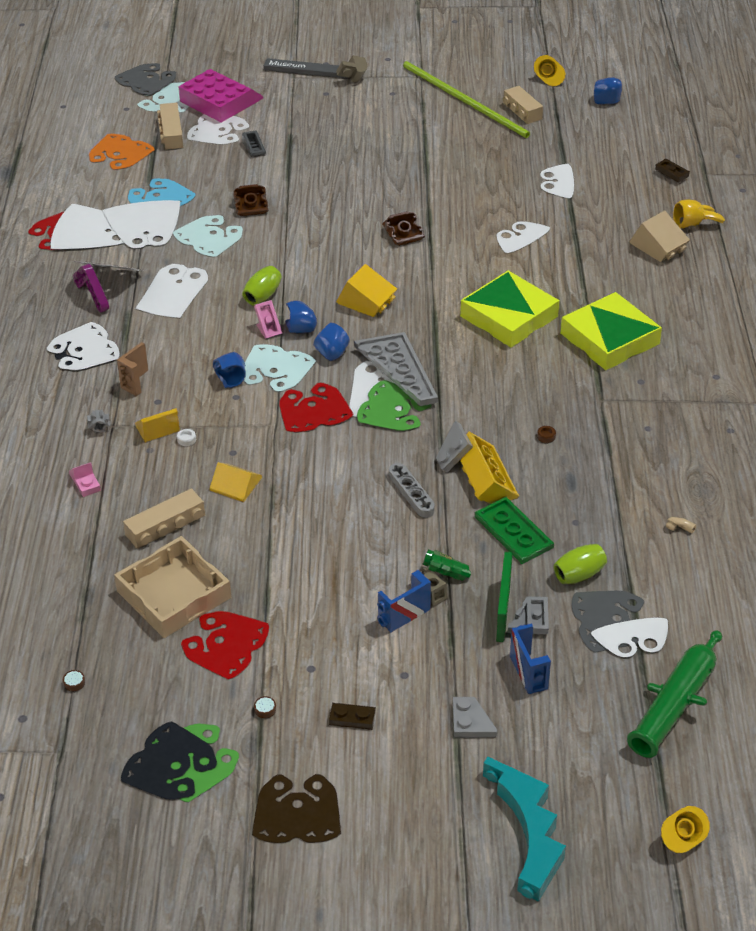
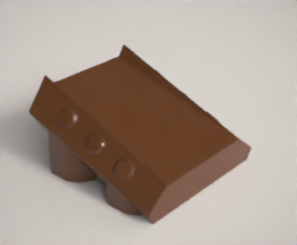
[233,184,269,216]
[382,211,425,246]

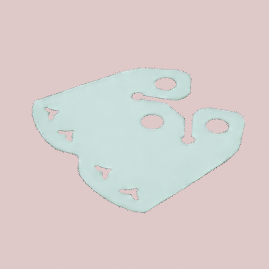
[138,82,189,112]
[173,215,243,257]
[244,344,316,391]

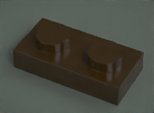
[655,159,690,183]
[329,702,376,730]

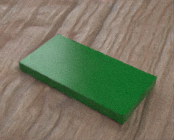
[474,497,554,564]
[496,552,513,642]

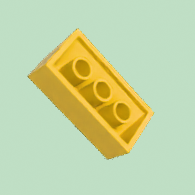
[460,431,519,504]

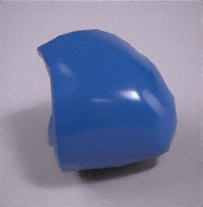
[594,77,622,104]
[285,301,317,333]
[313,323,350,361]
[213,352,246,388]

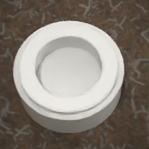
[177,429,196,446]

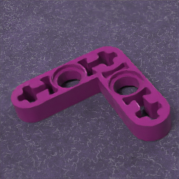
[73,264,109,313]

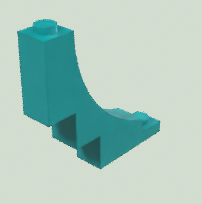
[483,757,566,902]

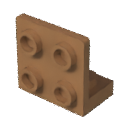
[117,342,148,396]

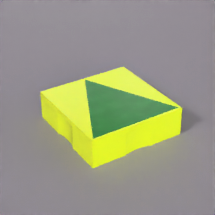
[460,270,560,348]
[560,292,662,370]

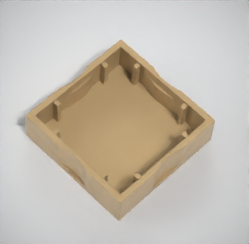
[114,536,231,638]

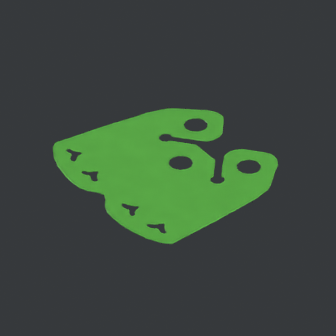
[357,380,432,430]
[152,724,239,802]

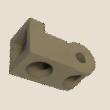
[410,568,448,607]

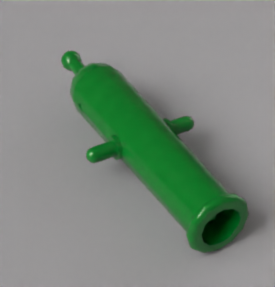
[627,630,723,758]

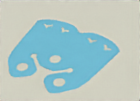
[128,178,196,206]

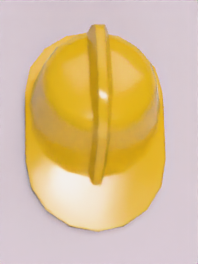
[534,55,566,86]
[661,806,710,853]

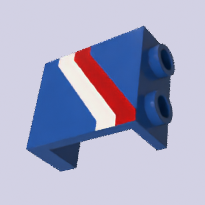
[377,570,431,633]
[510,623,551,694]

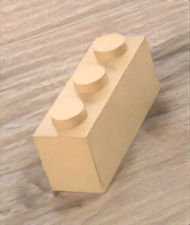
[503,86,543,124]

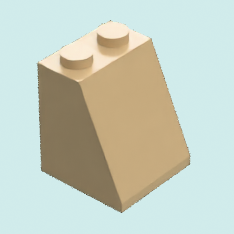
[629,211,690,262]

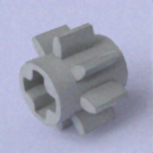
[87,410,110,433]

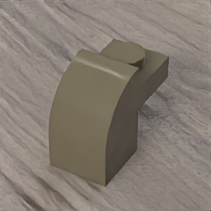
[336,55,368,82]

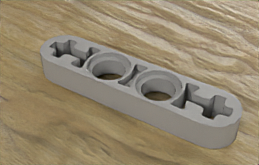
[389,463,435,518]

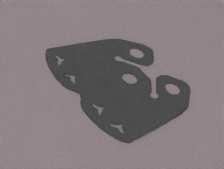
[115,63,176,95]
[572,590,644,652]

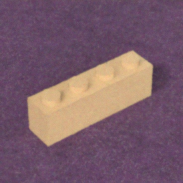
[157,103,183,150]
[123,488,205,549]

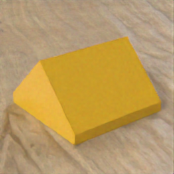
[135,408,180,442]
[210,462,262,502]

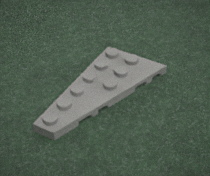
[354,332,438,406]

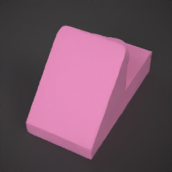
[254,300,282,339]
[69,462,101,497]

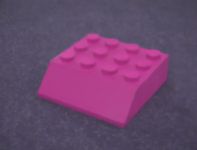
[178,69,263,123]

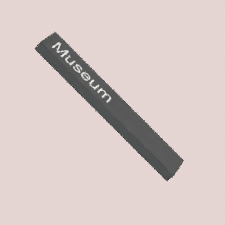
[263,58,348,79]

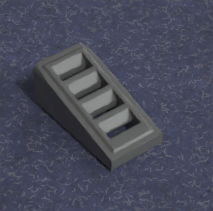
[242,130,266,157]

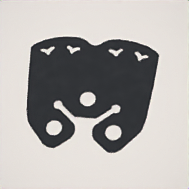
[121,721,217,800]

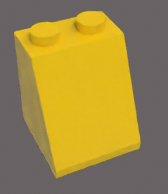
[336,264,397,317]

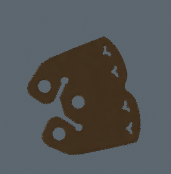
[252,774,341,843]

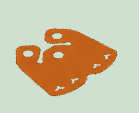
[89,134,155,169]

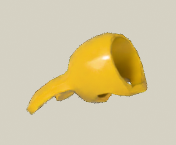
[673,199,725,228]

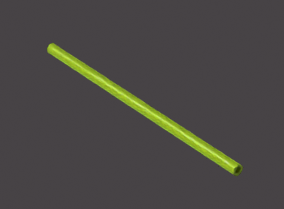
[403,61,530,138]

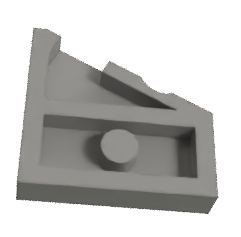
[436,421,473,472]
[508,597,549,634]
[453,697,497,738]

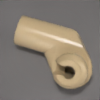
[666,517,697,533]

